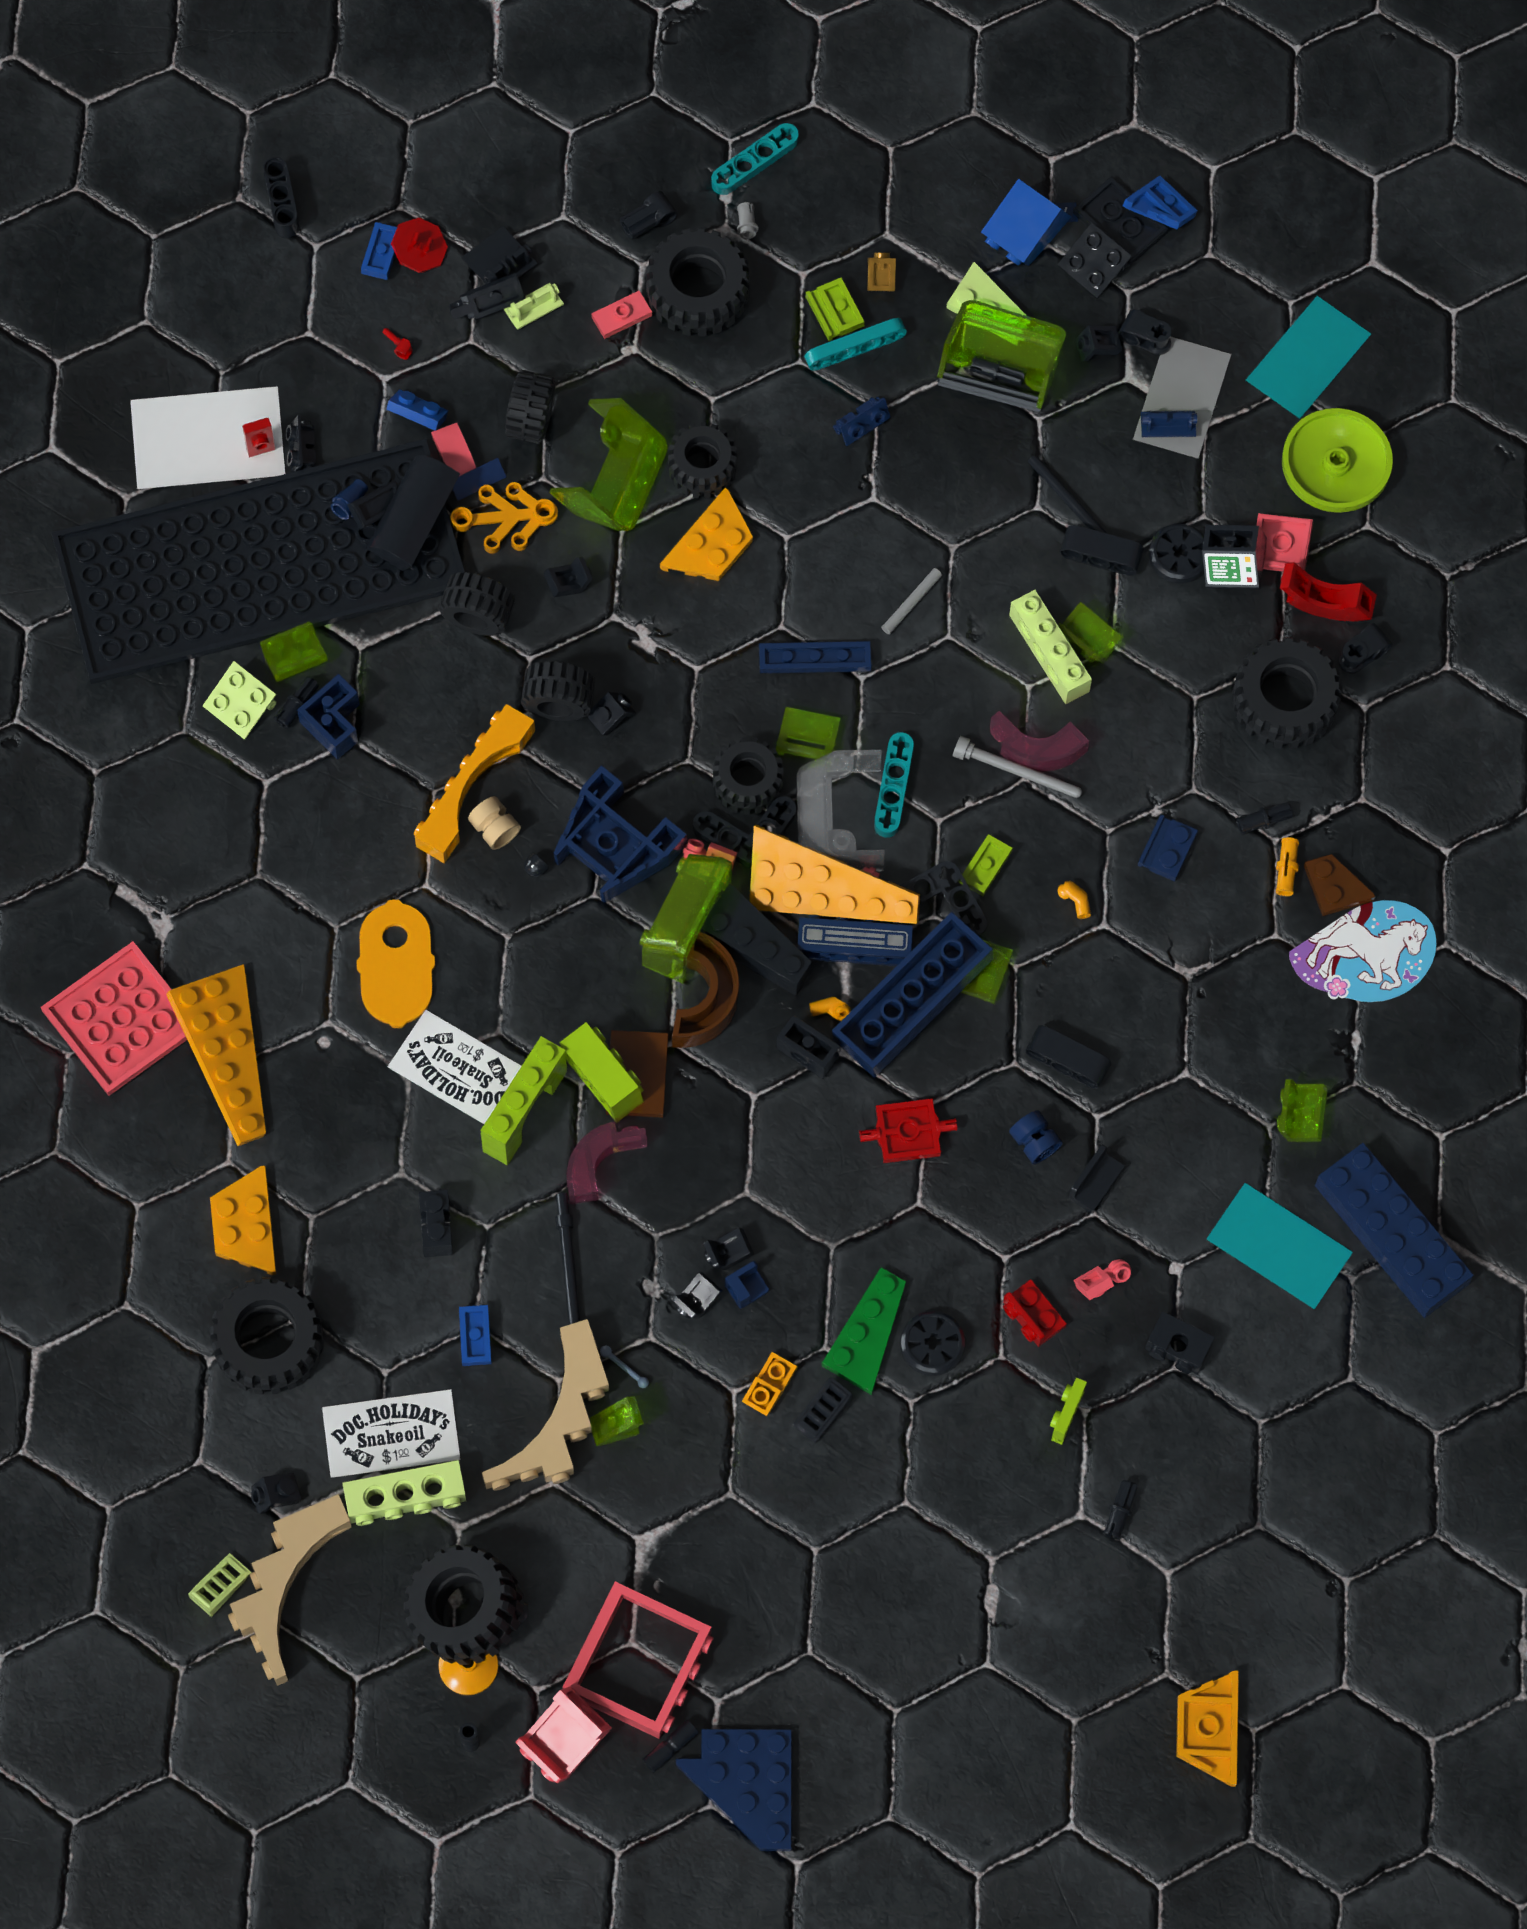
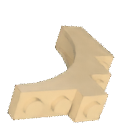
[482,1319,609,1491]
[228,1494,351,1686]

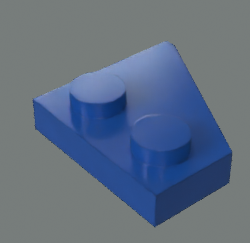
[1123,176,1197,229]

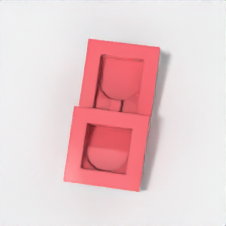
[431,423,476,476]

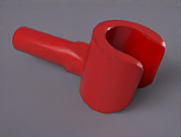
[382,328,413,360]

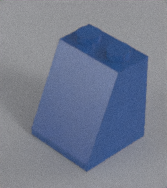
[981,179,1071,266]

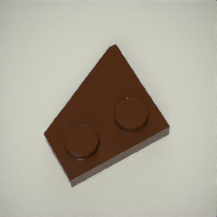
[1304,854,1375,916]

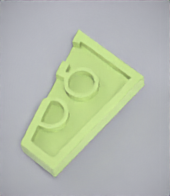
[947,262,1031,346]

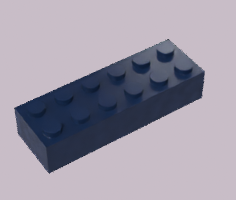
[832,912,993,1078]
[1315,1143,1474,1318]

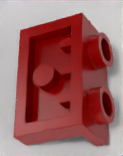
[1003,1279,1067,1347]

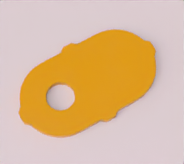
[357,900,435,1028]

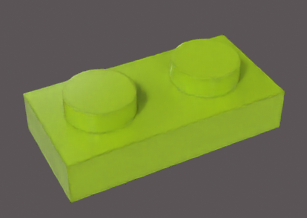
[959,834,1012,896]

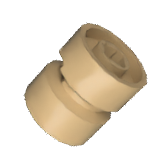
[468,796,521,850]

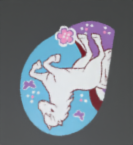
[1289,900,1436,1002]

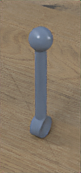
[600,1345,649,1388]

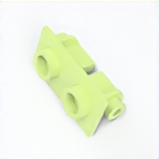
[504,283,564,330]

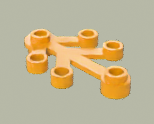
[451,482,558,554]

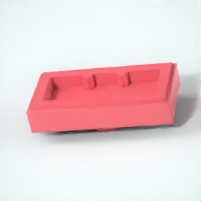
[591,291,652,339]

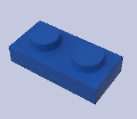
[361,222,397,280]
[386,389,448,431]
[459,1305,492,1366]

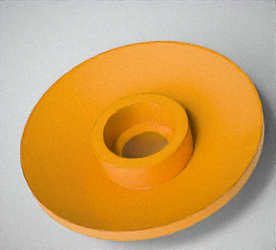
[439,1654,498,1695]

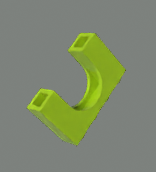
[480,1036,567,1165]

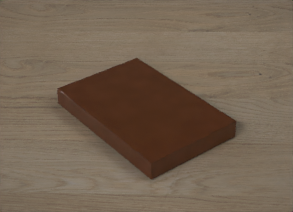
[606,1030,668,1118]

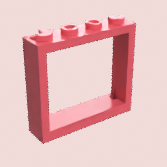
[563,1582,714,1739]

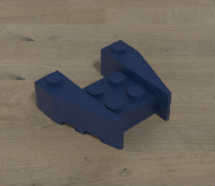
[554,765,688,903]

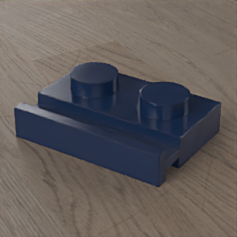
[1138,814,1198,882]

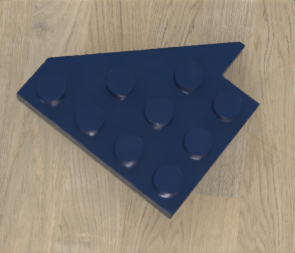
[676,1729,791,1851]

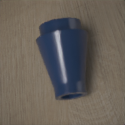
[331,479,369,520]

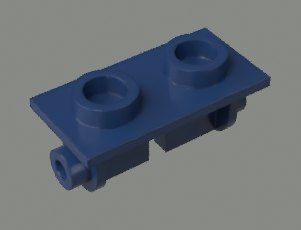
[833,397,891,446]
[1140,410,1197,437]

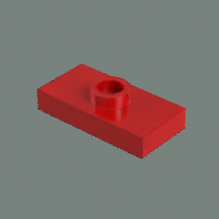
[242,418,275,458]

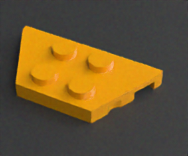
[660,488,753,581]
[210,1166,276,1275]
[1176,1671,1238,1787]

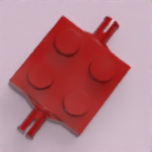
[859,1099,957,1163]

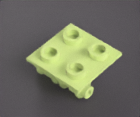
[203,661,277,739]

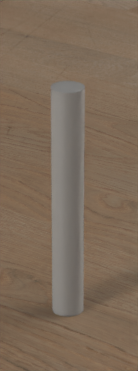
[881,568,942,634]

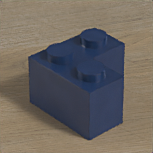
[297,674,359,760]

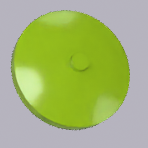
[1282,408,1393,512]

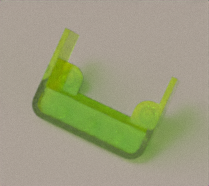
[937,300,1066,409]
[549,398,667,531]
[639,854,732,984]

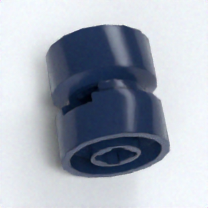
[1009,1110,1063,1165]

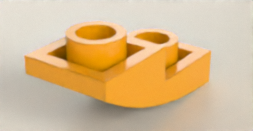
[742,1352,798,1416]

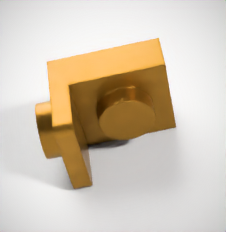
[867,253,896,291]

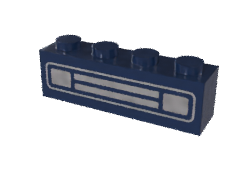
[797,915,913,966]

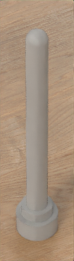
[952,735,1082,798]

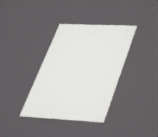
[131,386,285,489]

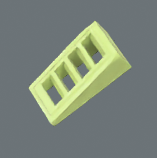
[188,1553,252,1617]

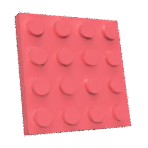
[41,941,187,1096]

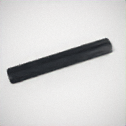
[937,370,1044,412]

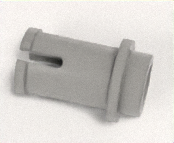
[737,202,758,239]

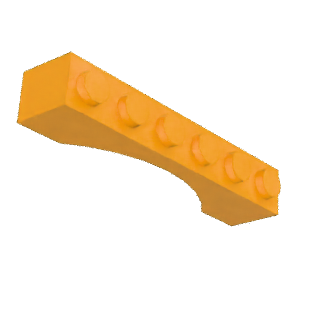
[414,704,535,864]

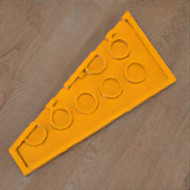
[749,825,920,924]
[166,964,266,1146]

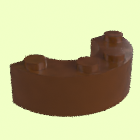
[672,930,739,1048]

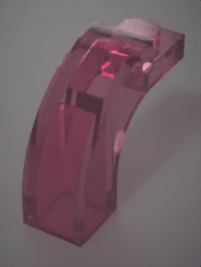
[990,711,1089,771]
[567,1122,647,1205]

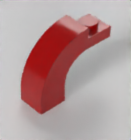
[1280,562,1377,621]

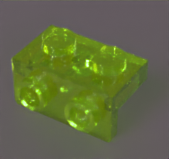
[1058,602,1124,663]
[260,622,328,682]
[1277,1079,1328,1142]

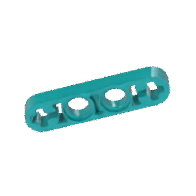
[711,123,798,195]
[804,318,907,371]
[874,732,914,838]

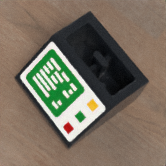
[1202,525,1267,590]

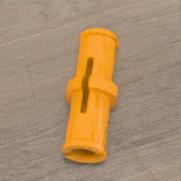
[1275,837,1299,896]

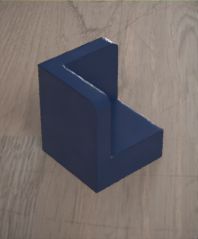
[725,1261,769,1310]

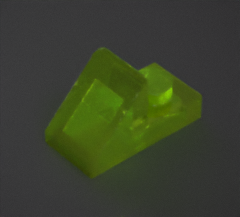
[589,1396,643,1446]

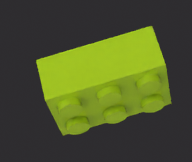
[559,1022,644,1123]

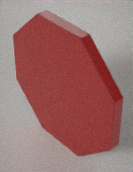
[391,217,448,273]

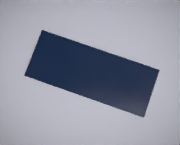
[453,458,506,501]

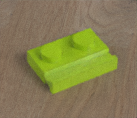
[805,278,864,341]
[1050,1378,1087,1445]

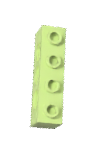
[1009,590,1092,704]
[343,1460,466,1526]

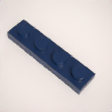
[759,641,871,673]

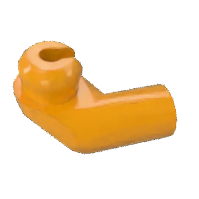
[1057,881,1091,919]
[809,997,851,1021]

